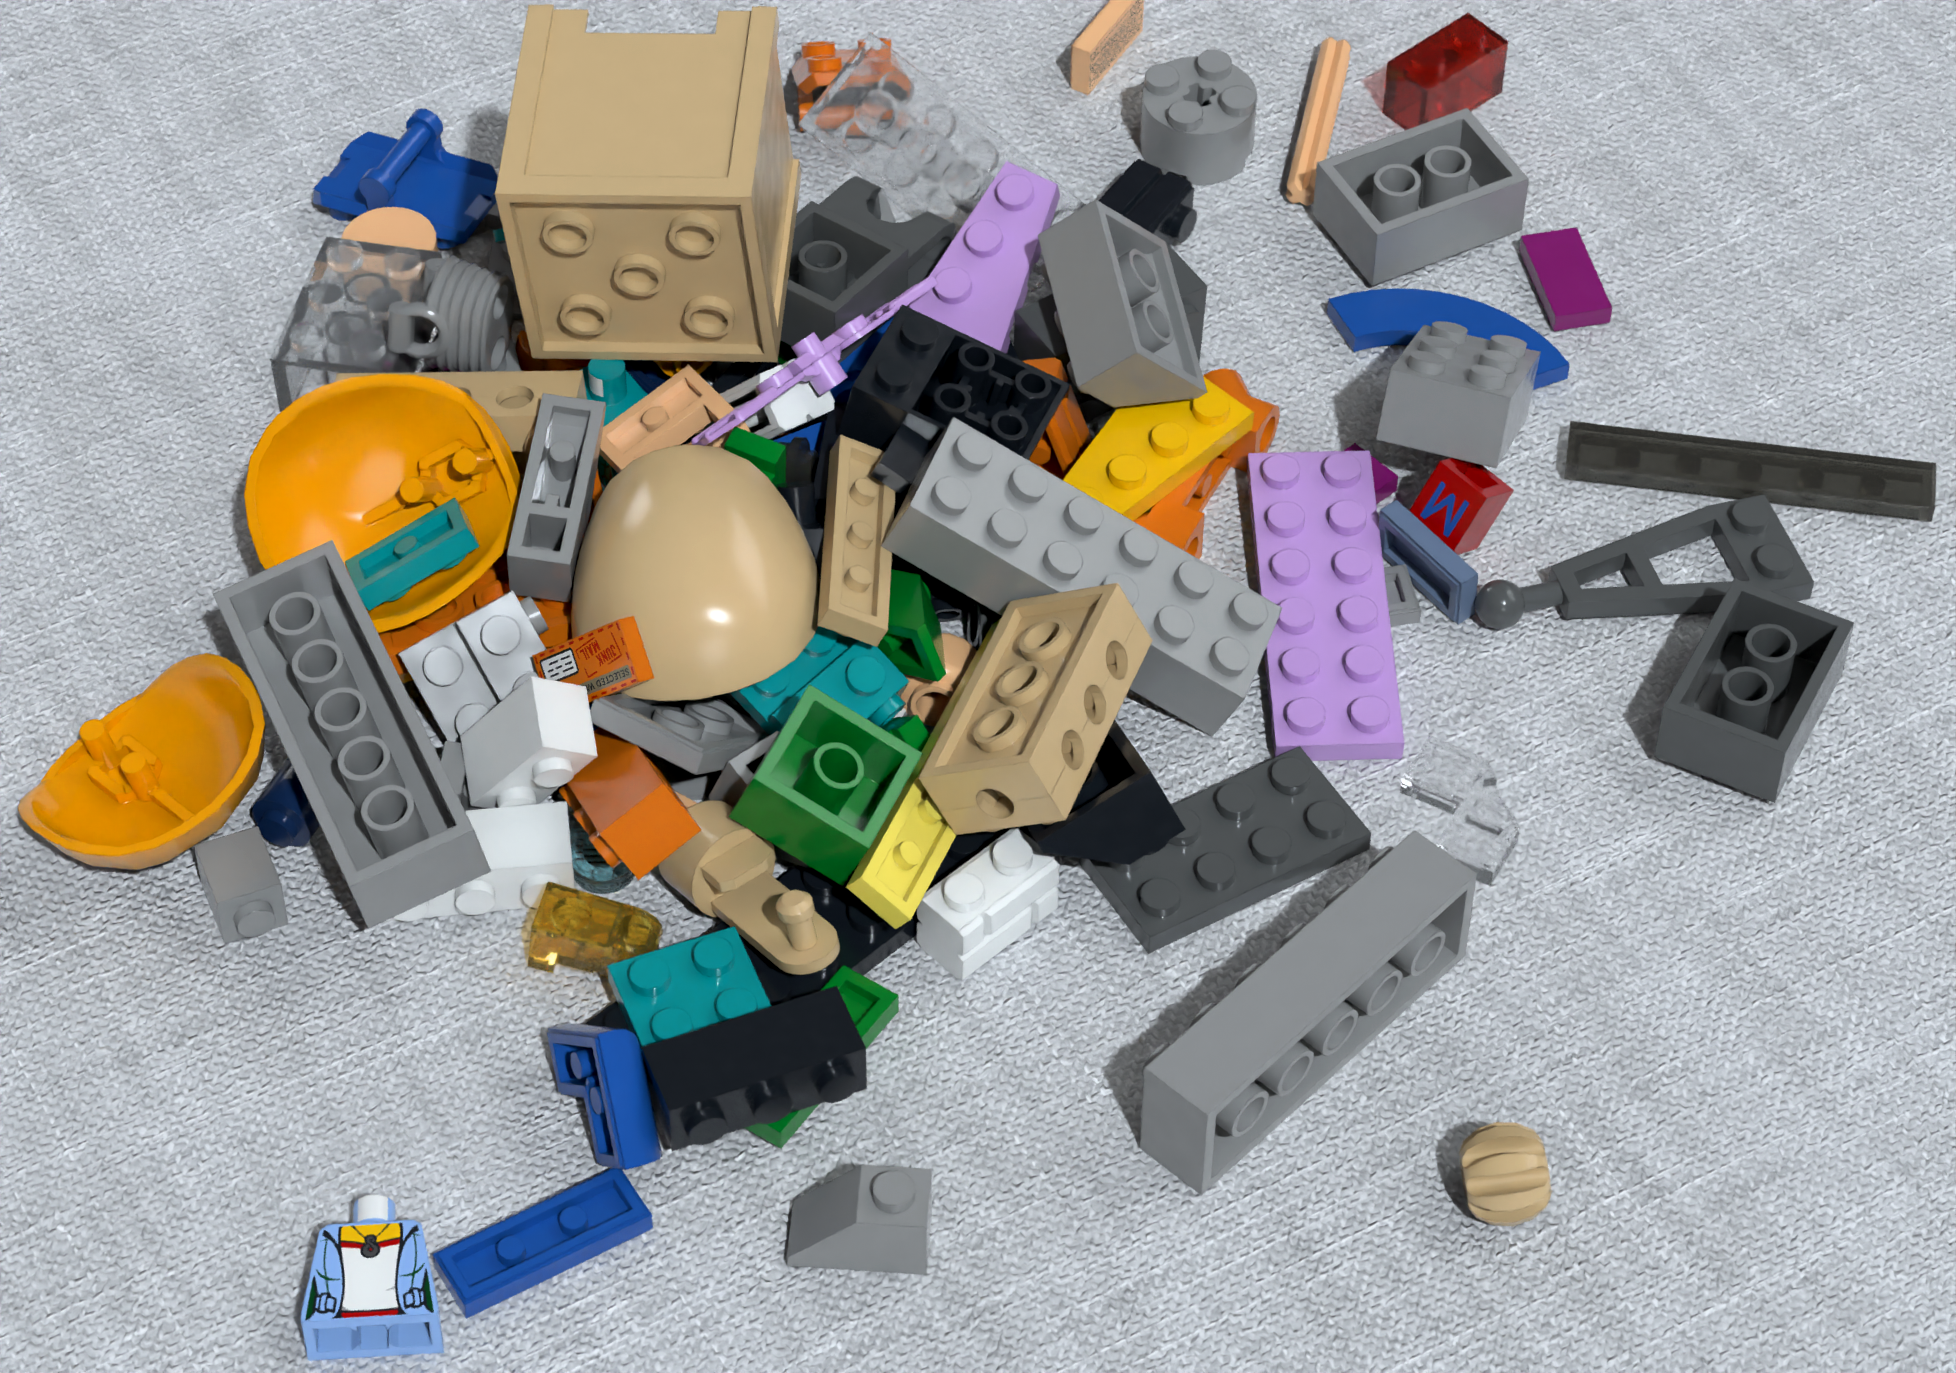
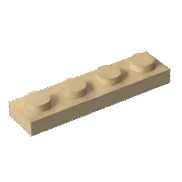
[818,435,896,647]

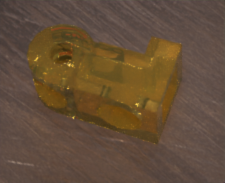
[528,881,663,979]

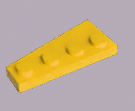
[1063,376,1254,521]

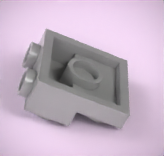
[398,590,549,743]

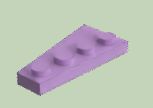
[908,161,1060,353]

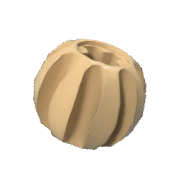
[1459,1122,1551,1226]

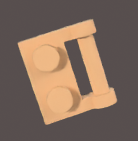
[599,365,751,473]

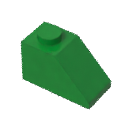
[877,569,946,682]

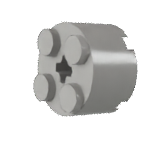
[1140,50,1257,185]

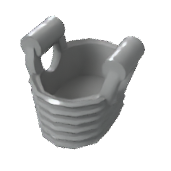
[387,255,514,372]

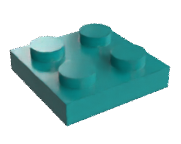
[607,926,771,1053]

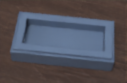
[1379,500,1478,624]

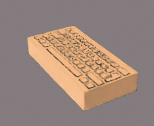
[1070,0,1144,95]

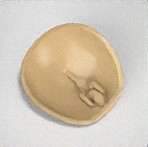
[571,445,821,701]

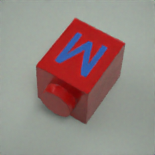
[1409,458,1514,555]

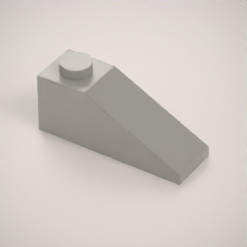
[507,393,606,603]

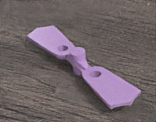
[691,276,938,446]

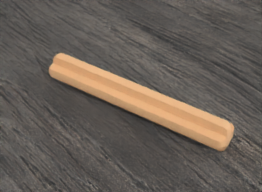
[1286,37,1351,206]

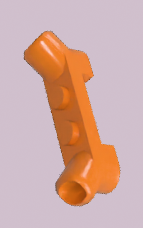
[1134,368,1280,559]

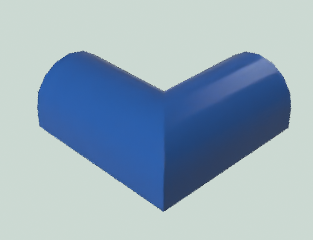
[547,1024,662,1170]

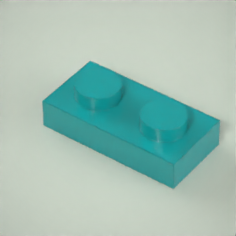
[345,497,479,611]

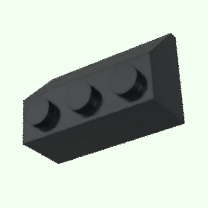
[1027,720,1186,865]

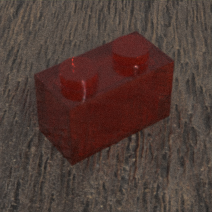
[1382,13,1508,130]

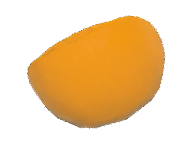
[244,374,522,633]
[18,653,265,870]

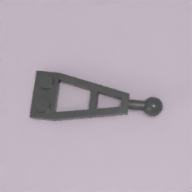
[1475,494,1814,629]

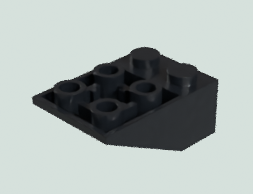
[838,304,1070,460]

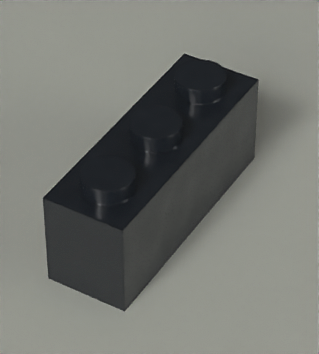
[641,986,867,1151]

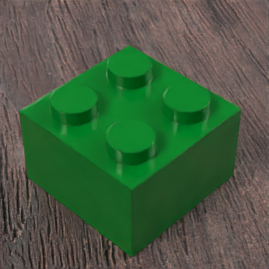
[729,684,923,886]

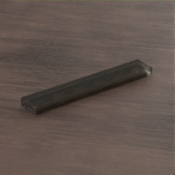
[1564,421,1936,522]

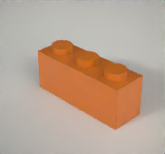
[558,727,701,880]

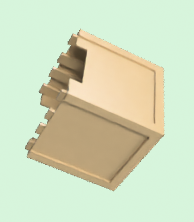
[495,4,802,362]

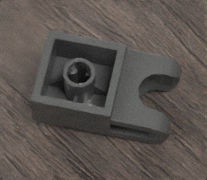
[780,176,957,364]

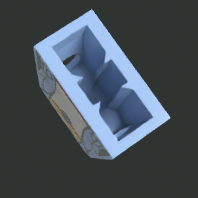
[301,1195,444,1361]

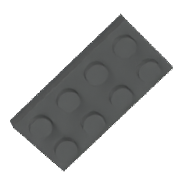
[1079,746,1371,954]

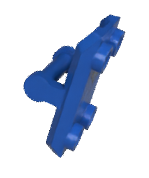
[313,108,498,249]

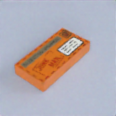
[532,616,654,705]

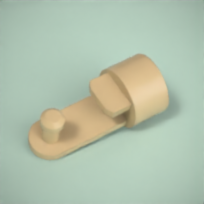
[658,800,840,975]

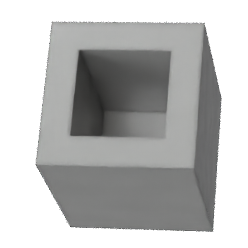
[194,826,288,944]

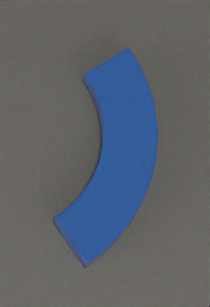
[1327,288,1570,390]

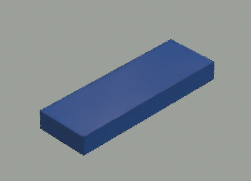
[432,1168,653,1319]

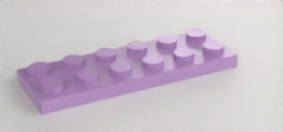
[1247,450,1404,761]

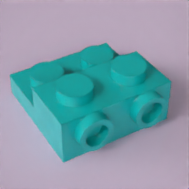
[730,626,910,736]

